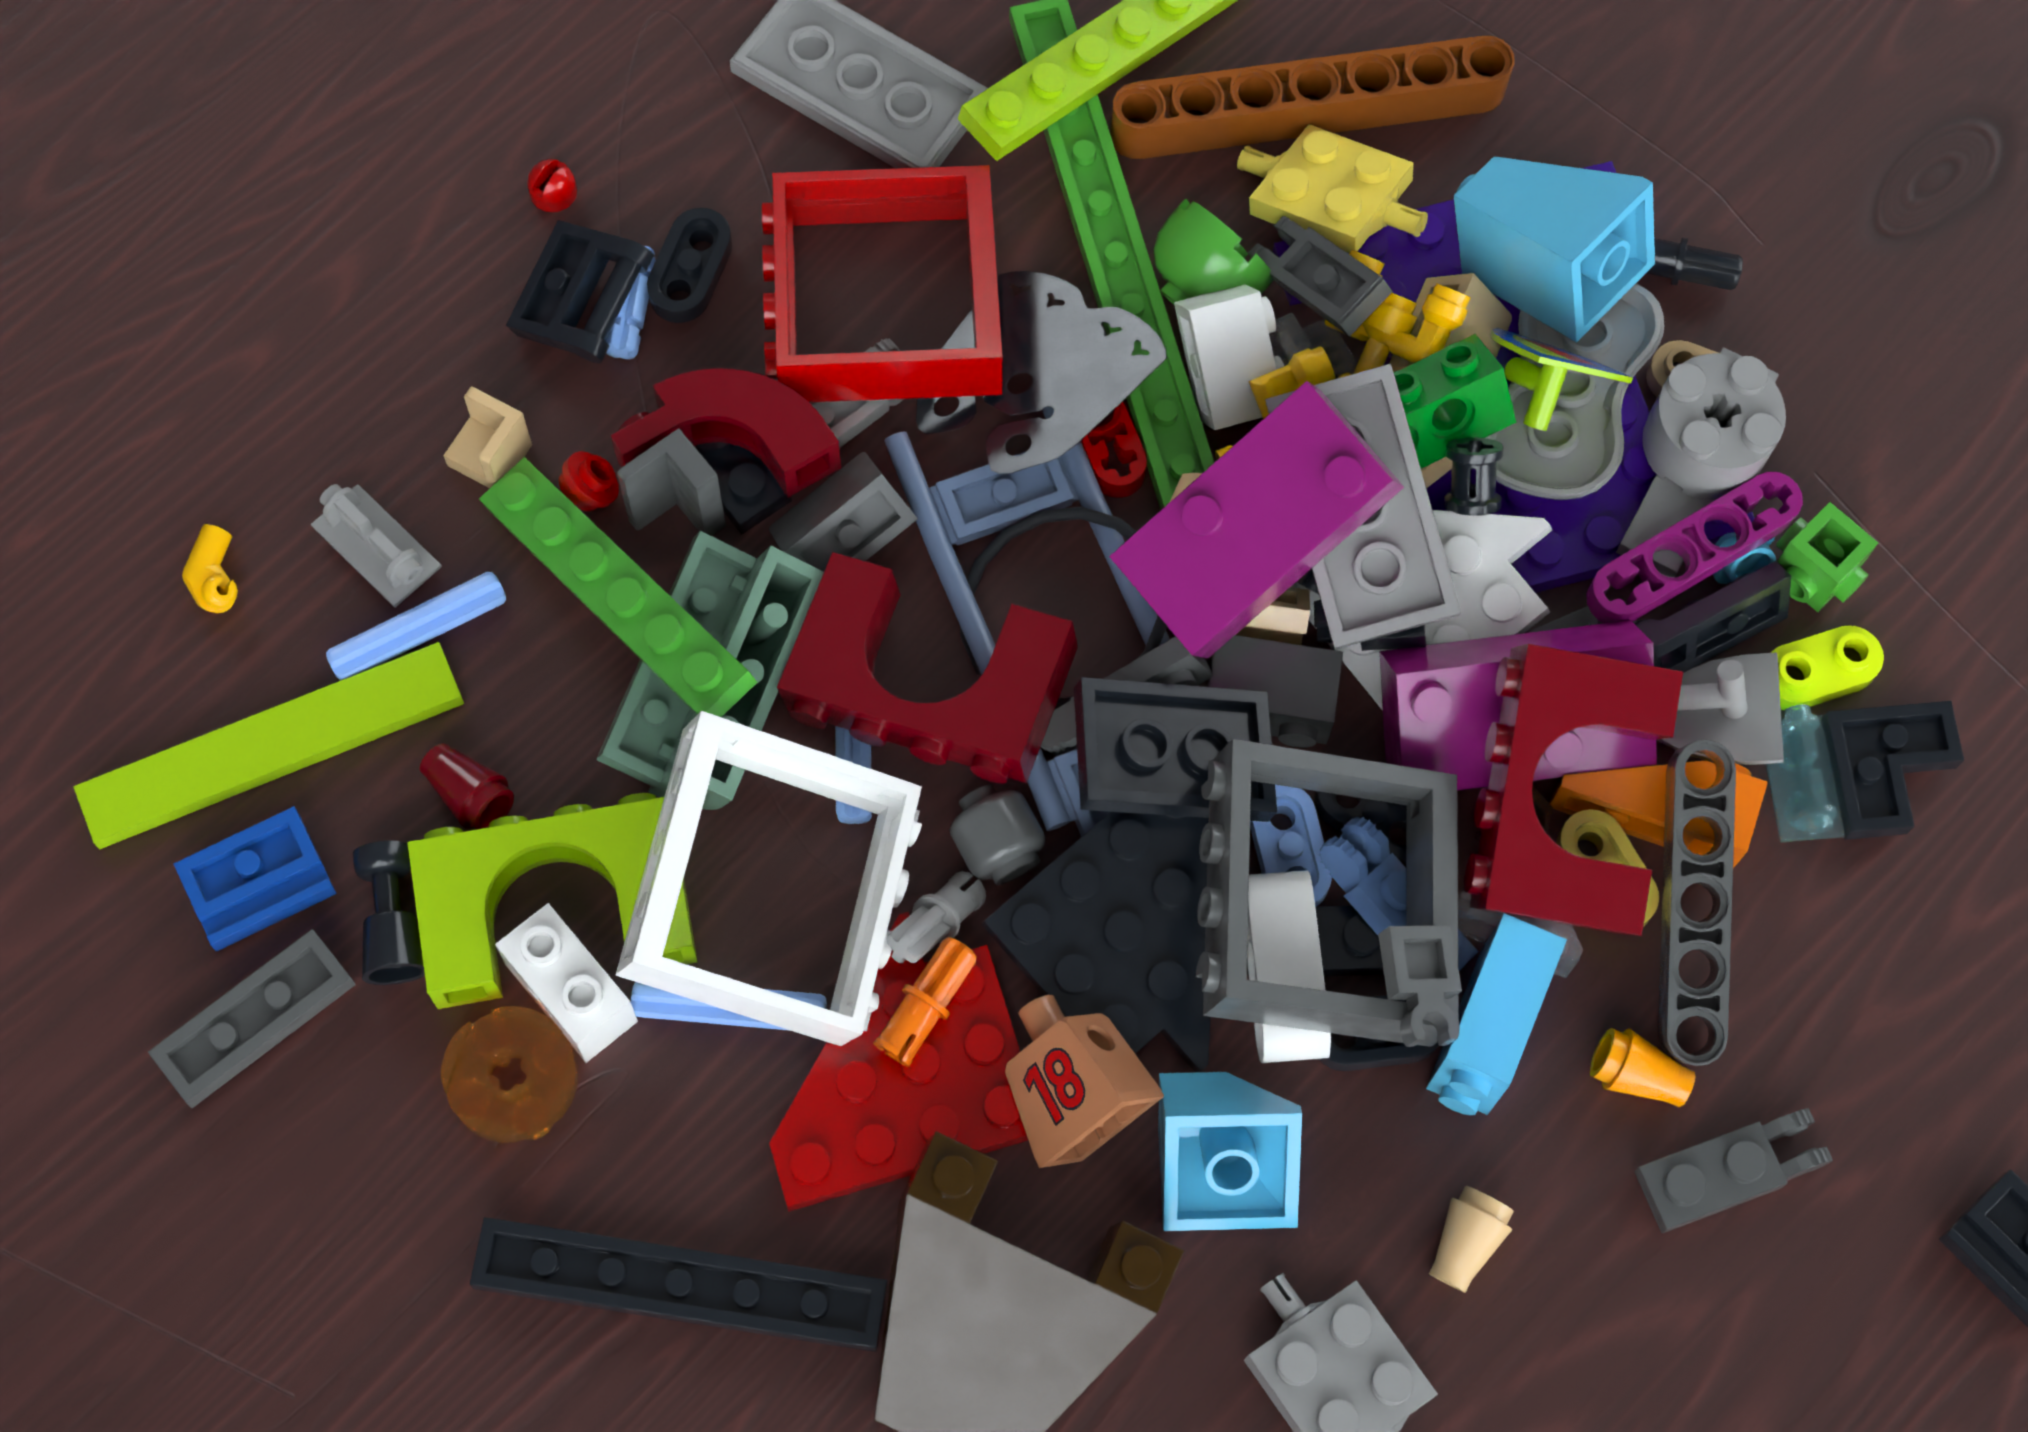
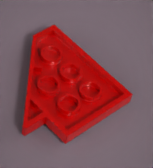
[769,912,1028,1212]

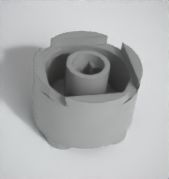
[1643,353,1786,500]

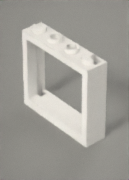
[616,711,922,1046]

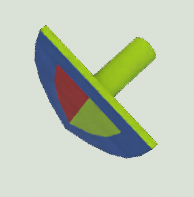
[1490,328,1633,431]

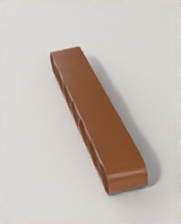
[1110,36,1515,159]

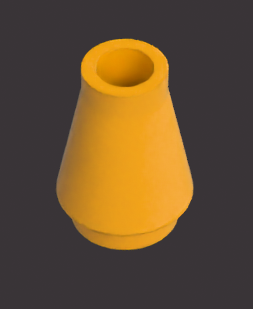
[1590,1028,1695,1107]

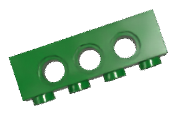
[1393,334,1517,469]

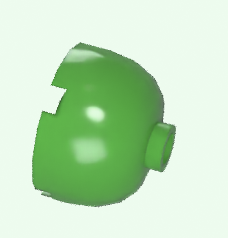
[1154,199,1274,306]

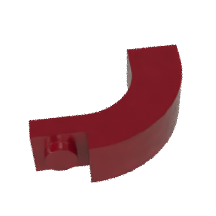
[610,368,841,498]

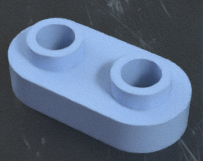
[1250,785,1332,907]

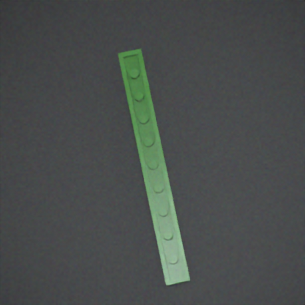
[1009,0,1214,510]

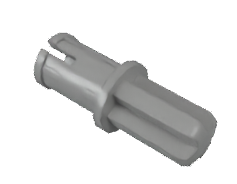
[887,871,986,963]

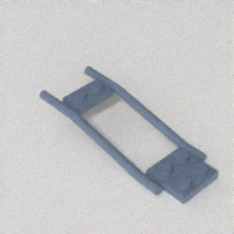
[884,407,1170,837]

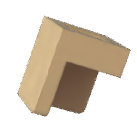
[443,386,532,488]

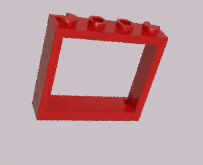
[762,165,1003,402]

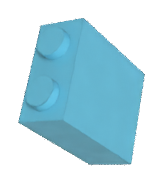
[1426,913,1567,1115]

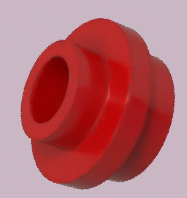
[559,451,619,512]

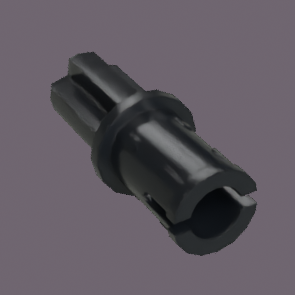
[1646,237,1743,290]

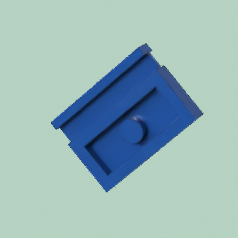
[173,806,337,952]

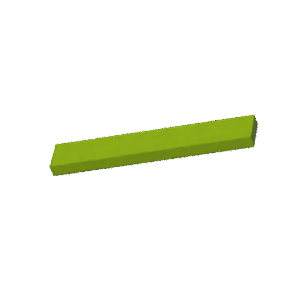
[73,642,464,850]

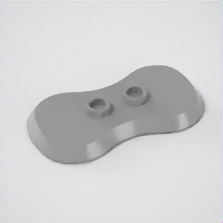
[1486,284,1664,500]

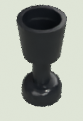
[353,840,425,985]

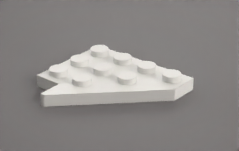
[1291,510,1552,710]

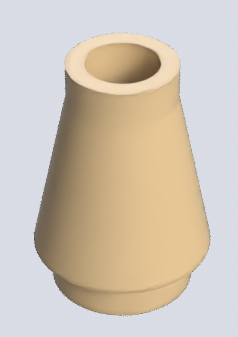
[1429,1186,1514,1293]

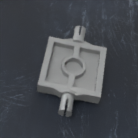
[1244,1273,1438,1432]

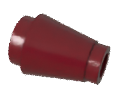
[420,743,514,830]

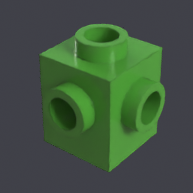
[1776,502,1878,612]

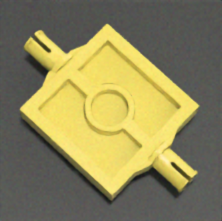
[1237,124,1428,253]

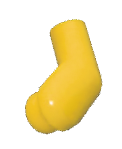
[182,524,238,613]

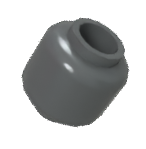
[949,784,1046,886]

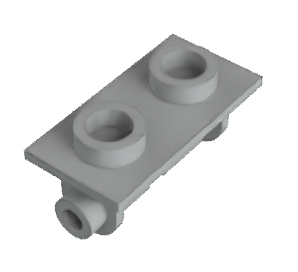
[311,484,442,608]

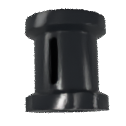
[1444,437,1504,516]

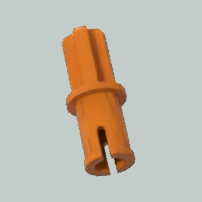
[873,937,976,1067]

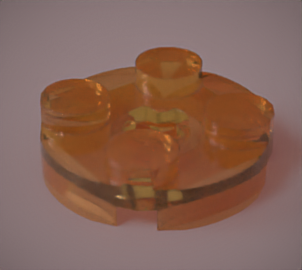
[441,1006,578,1143]

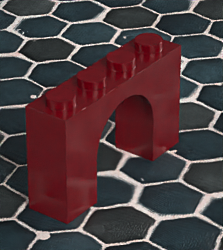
[777,552,1078,784]
[1464,644,1683,936]

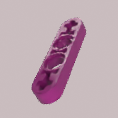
[1586,472,1803,623]

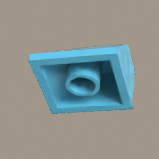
[1158,1072,1302,1231]

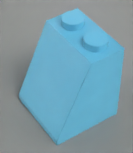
[1454,156,1655,343]

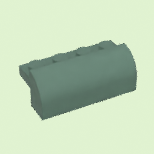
[596,531,824,810]

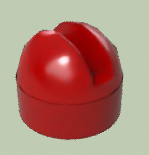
[527,159,577,212]

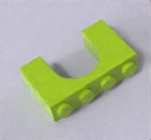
[407,793,698,1009]

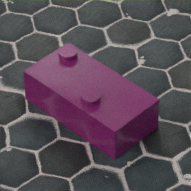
[1109,381,1404,658]
[1379,620,1657,790]

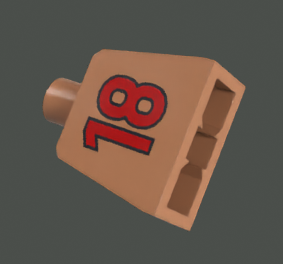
[1005,995,1164,1168]

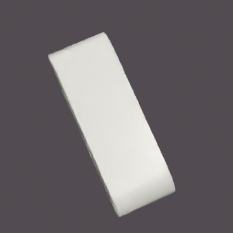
[1247,870,1331,1063]

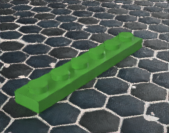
[479,457,758,717]

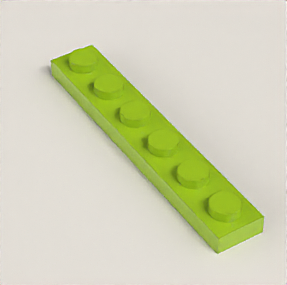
[957,0,1238,161]

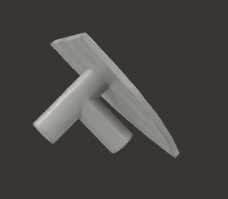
[1657,652,1784,765]

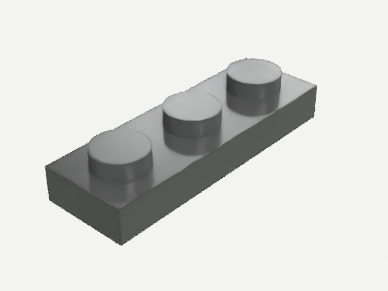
[148,929,356,1108]

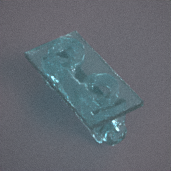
[1766,705,1845,842]

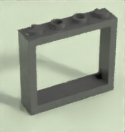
[1196,739,1458,1047]

